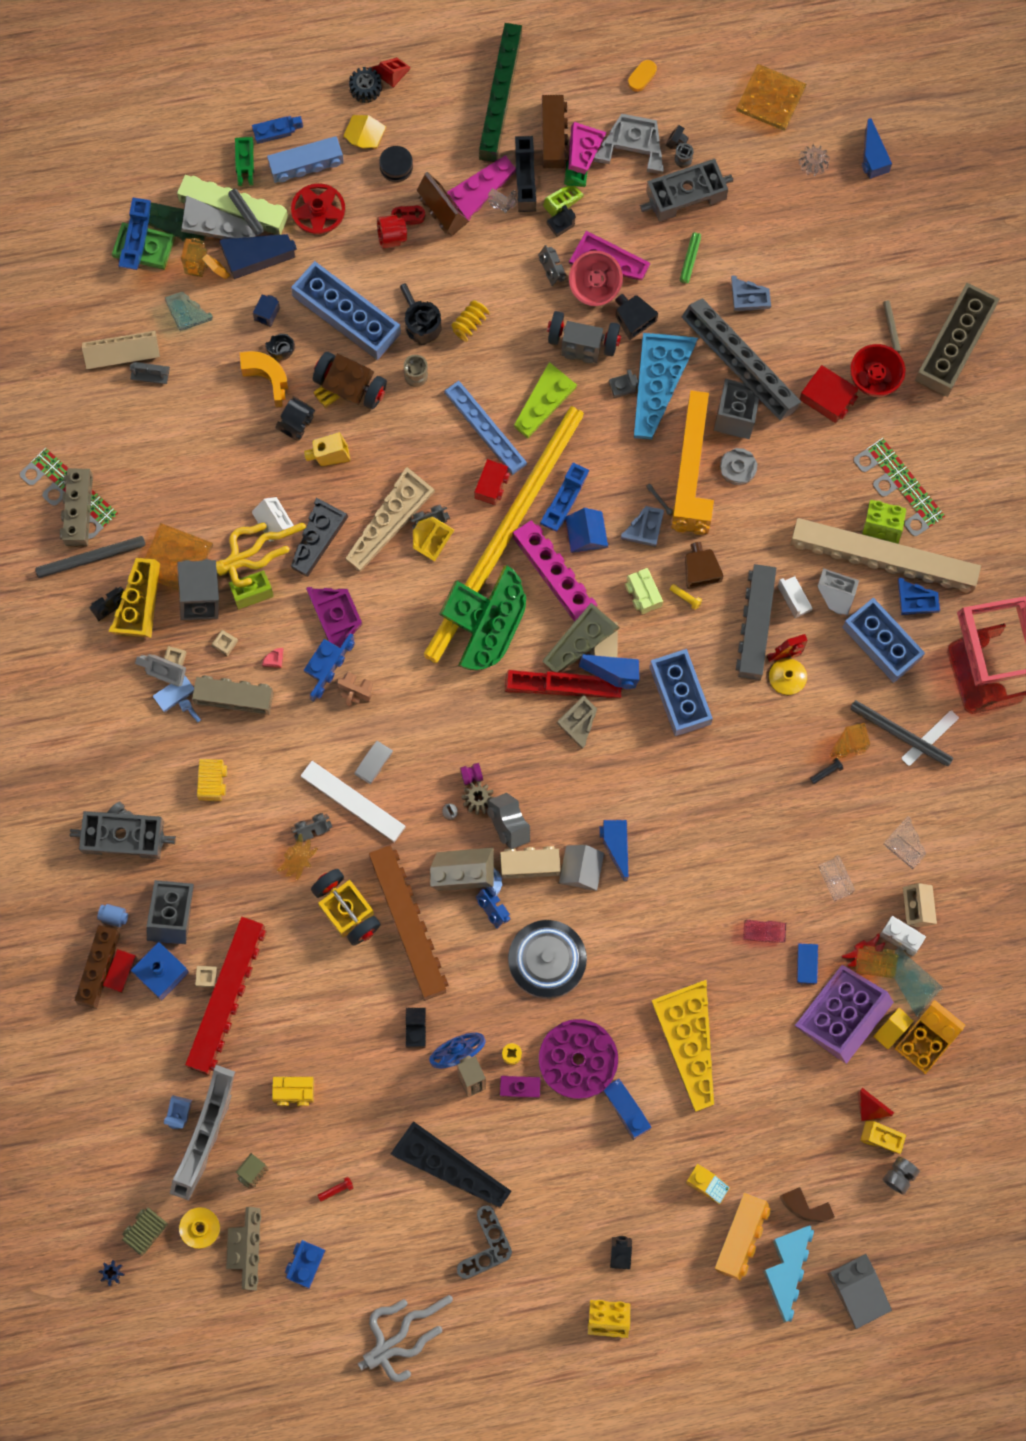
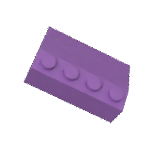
[795,965,894,1064]

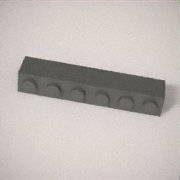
[736,564,777,680]

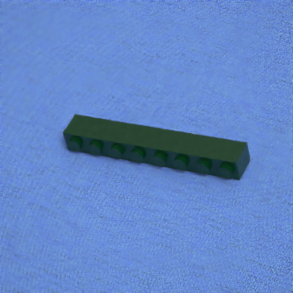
[479,23,522,162]

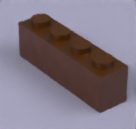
[542,95,568,168]

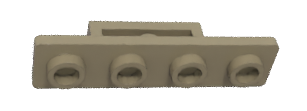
[226,1207,261,1291]

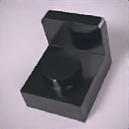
[547,205,576,237]

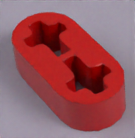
[391,205,426,225]

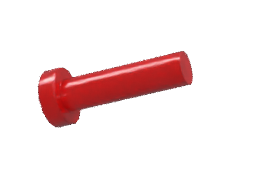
[318,1176,354,1202]

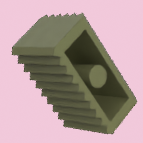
[236,1153,269,1188]
[122,1208,168,1256]

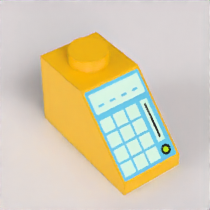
[686,1164,730,1205]

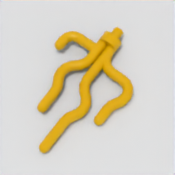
[216,523,306,588]

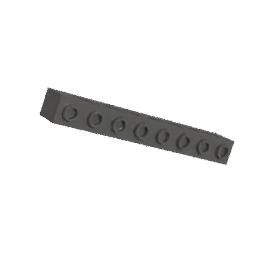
[681,298,801,421]

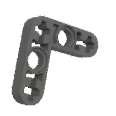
[457,1206,512,1279]

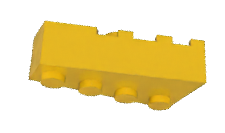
[108,558,160,638]

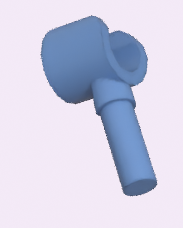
[179,699,201,723]

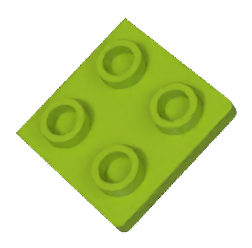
[862,500,906,544]

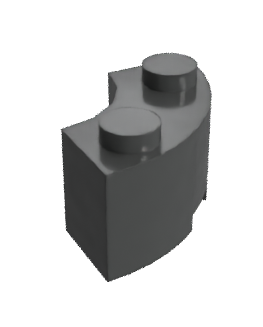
[487,793,530,849]

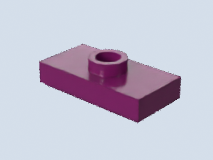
[500,1076,541,1098]

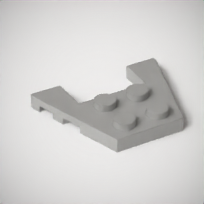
[594,114,664,175]

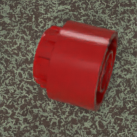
[377,215,407,249]

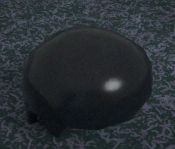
[265,334,295,361]

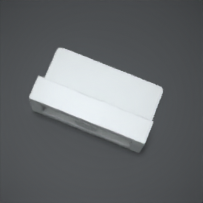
[252,497,294,542]
[778,576,813,618]

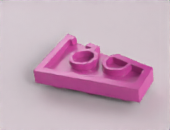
[568,122,607,174]

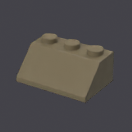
[430,848,494,891]

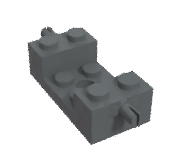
[640,159,733,222]
[70,811,176,859]

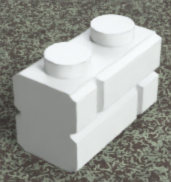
[880,916,926,956]

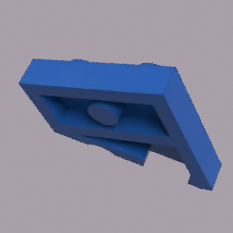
[898,578,940,615]

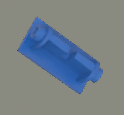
[476,888,511,929]

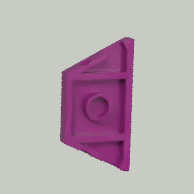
[306,587,362,648]

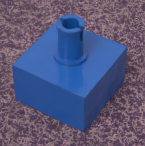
[131,942,189,1001]

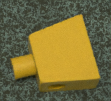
[304,432,351,466]

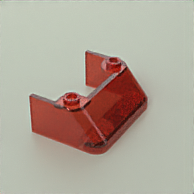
[947,623,1026,714]

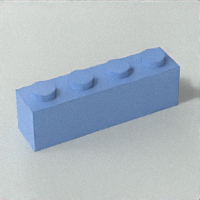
[267,136,344,183]

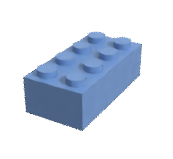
[842,598,925,683]
[649,649,713,736]

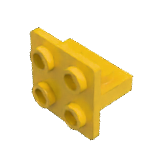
[587,1300,630,1338]

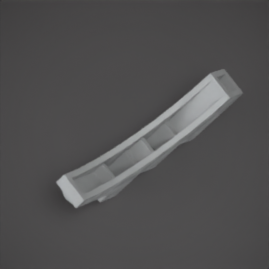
[170,1065,235,1201]

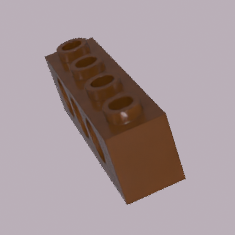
[74,925,120,1009]

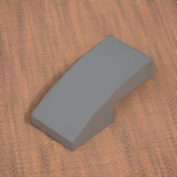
[354,741,393,784]

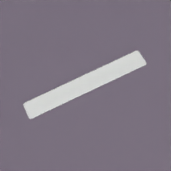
[902,710,959,766]

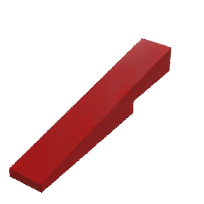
[505,670,622,698]

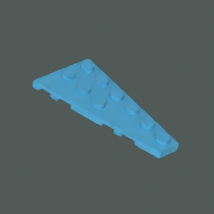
[634,333,698,440]

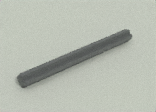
[35,536,145,578]
[850,700,953,766]

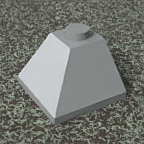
[817,568,859,615]

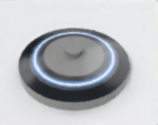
[508,920,587,999]

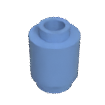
[97,904,128,927]

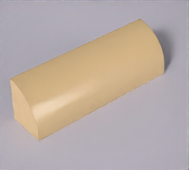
[82,331,160,369]

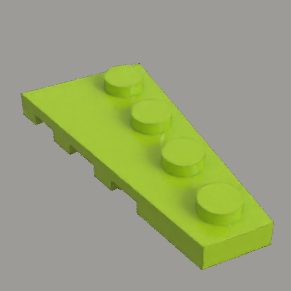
[514,362,577,438]

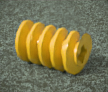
[451,300,490,342]

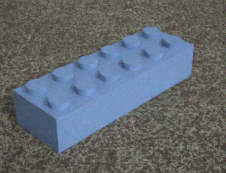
[291,261,401,360]

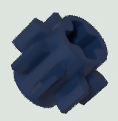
[99,1260,125,1286]

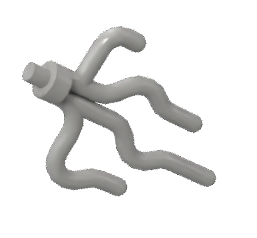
[358,1295,453,1382]

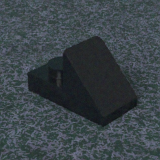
[405,1008,426,1048]

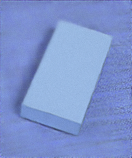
[153,676,194,712]

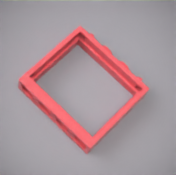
[957,596,1026,686]

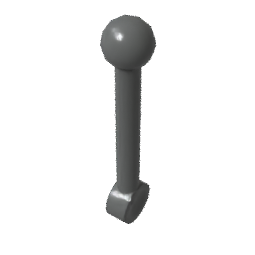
[646,484,673,515]

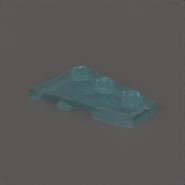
[885,948,943,1017]

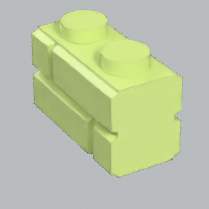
[625,568,663,614]

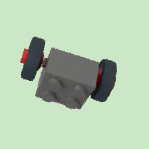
[547,311,621,363]

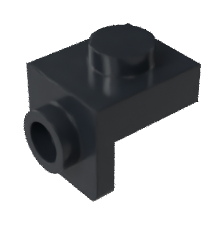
[610,1236,632,1269]

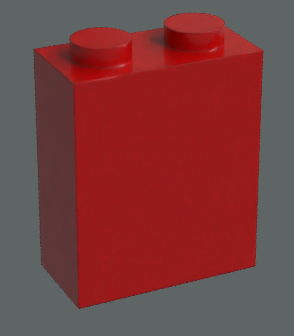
[799,365,859,423]

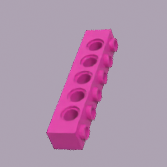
[513,520,597,622]

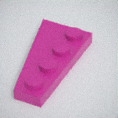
[447,155,516,220]

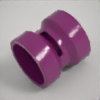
[460,763,483,786]

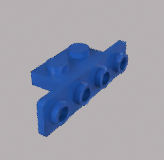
[304,633,355,702]

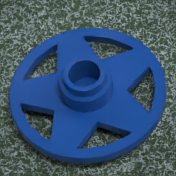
[429,1032,486,1069]

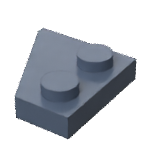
[731,275,771,311]
[621,506,664,547]

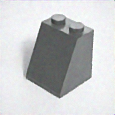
[178,559,219,620]

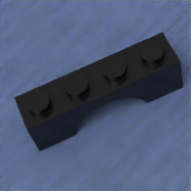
[515,136,537,212]

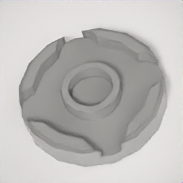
[720,448,757,485]

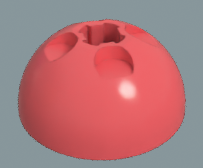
[569,251,623,306]

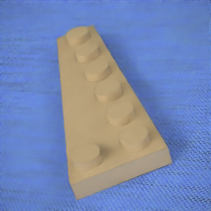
[346,467,435,572]

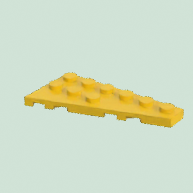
[651,980,714,1112]

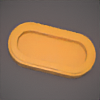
[628,60,657,92]

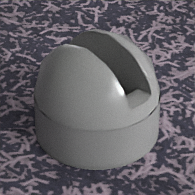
[442,804,458,820]

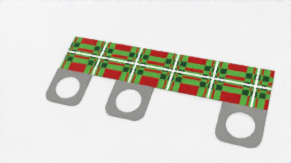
[854,438,945,536]
[20,448,118,539]

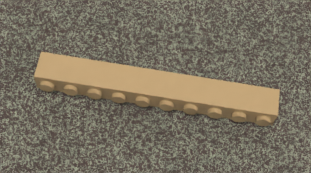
[790,518,981,593]

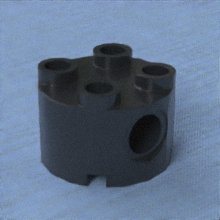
[405,301,442,345]
[275,396,315,441]

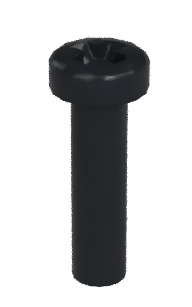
[400,283,415,306]
[810,758,844,784]

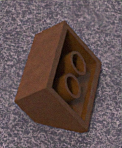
[417,172,470,235]

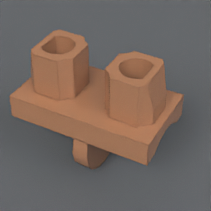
[337,672,373,706]

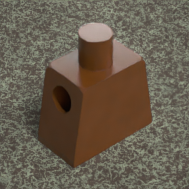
[685,542,723,589]

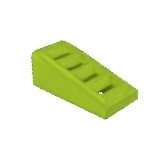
[543,186,584,217]

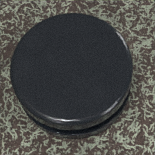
[379,146,413,182]

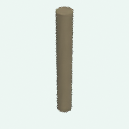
[883,300,901,353]

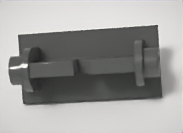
[538,245,567,286]
[130,362,170,384]
[409,504,450,529]
[291,813,333,842]

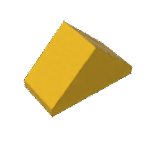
[873,1008,914,1050]

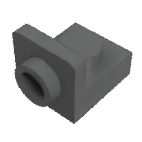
[609,369,638,398]

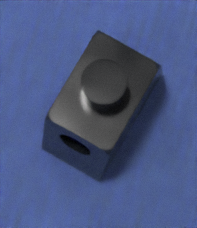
[615,294,658,340]

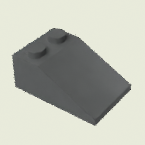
[714,379,759,439]
[147,880,194,944]
[827,1254,892,1329]

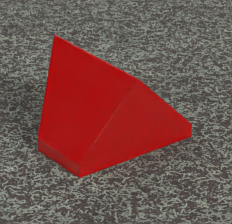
[367,57,411,88]

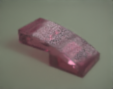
[743,919,786,943]

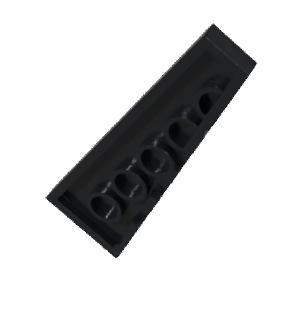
[390,1121,512,1208]

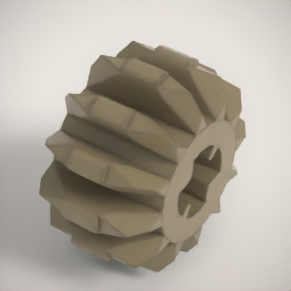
[462,782,494,815]

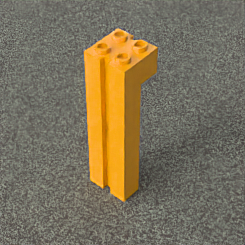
[671,390,714,535]

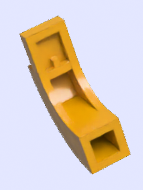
[239,351,289,408]

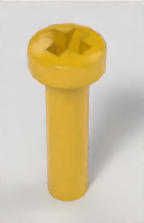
[670,584,702,610]

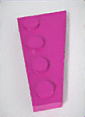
[569,231,650,281]

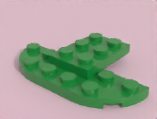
[439,565,526,670]

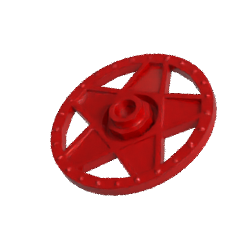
[291,183,345,234]

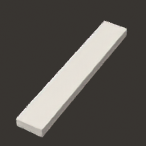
[301,761,406,843]

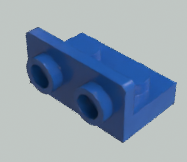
[285,1240,326,1289]

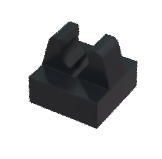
[665,125,689,149]

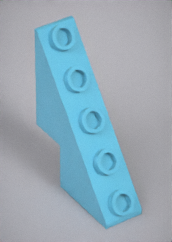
[763,1225,814,1323]

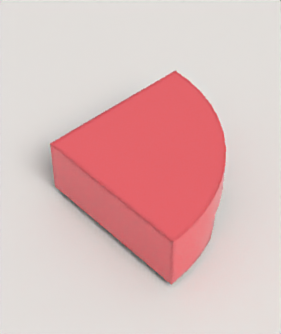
[262,648,284,668]

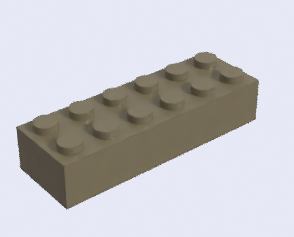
[915,283,1000,397]

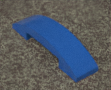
[119,197,151,270]
[540,463,589,532]

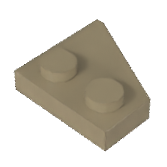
[556,696,597,749]

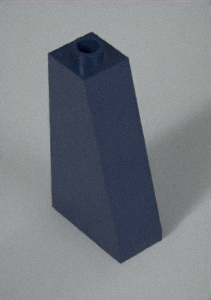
[220,234,297,279]

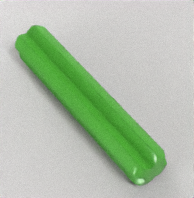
[680,232,701,283]

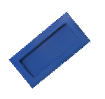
[797,943,818,984]

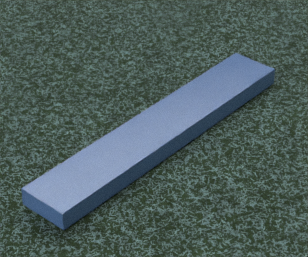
[444,381,527,475]

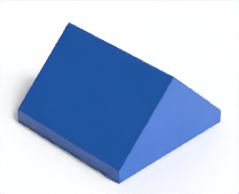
[566,508,608,553]

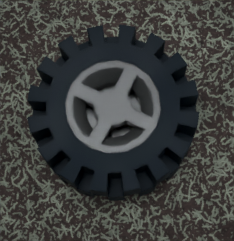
[349,67,382,103]

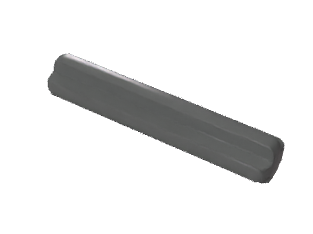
[228,189,264,235]

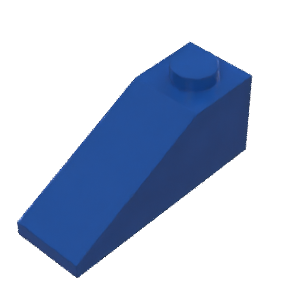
[862,118,892,179]
[579,654,639,689]
[599,820,629,881]
[604,1079,652,1140]

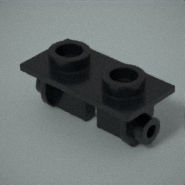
[89,586,124,622]

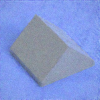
[559,845,604,891]

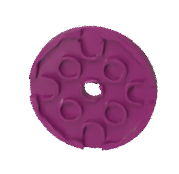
[539,1019,618,1099]

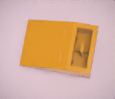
[895,1000,965,1074]

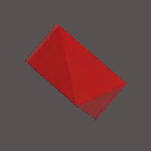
[857,1088,894,1121]

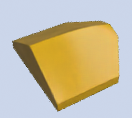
[344,115,386,149]
[413,517,454,561]

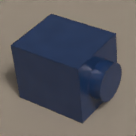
[253,294,280,327]

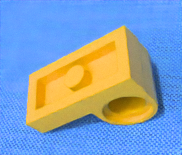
[860,1121,906,1154]

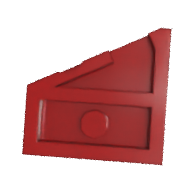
[767,634,808,663]

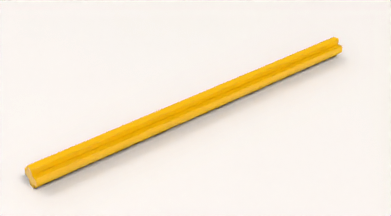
[423,406,584,663]

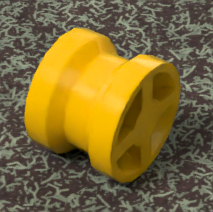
[502,1043,522,1065]

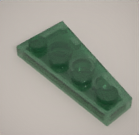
[148,202,206,250]

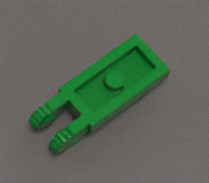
[235,137,254,186]

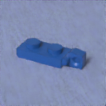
[252,116,303,144]

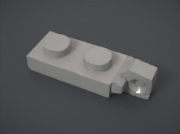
[135,654,186,686]

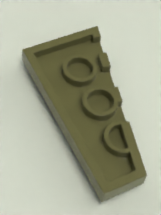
[542,603,620,673]

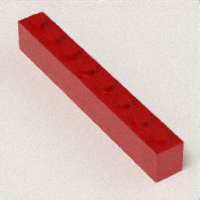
[185,916,267,1075]

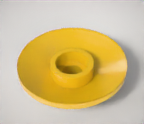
[769,658,807,695]
[179,1207,220,1249]

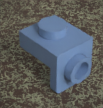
[164,1095,192,1129]

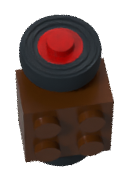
[313,352,387,409]

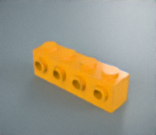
[715,1193,771,1281]

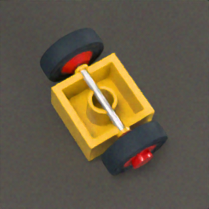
[311,869,381,946]

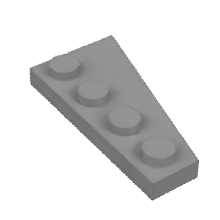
[181,196,255,239]

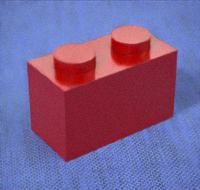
[474,459,510,506]

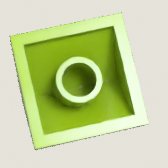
[229,570,274,610]

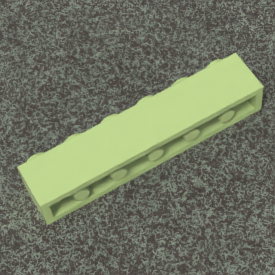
[177,175,288,235]

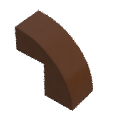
[779,1187,835,1222]

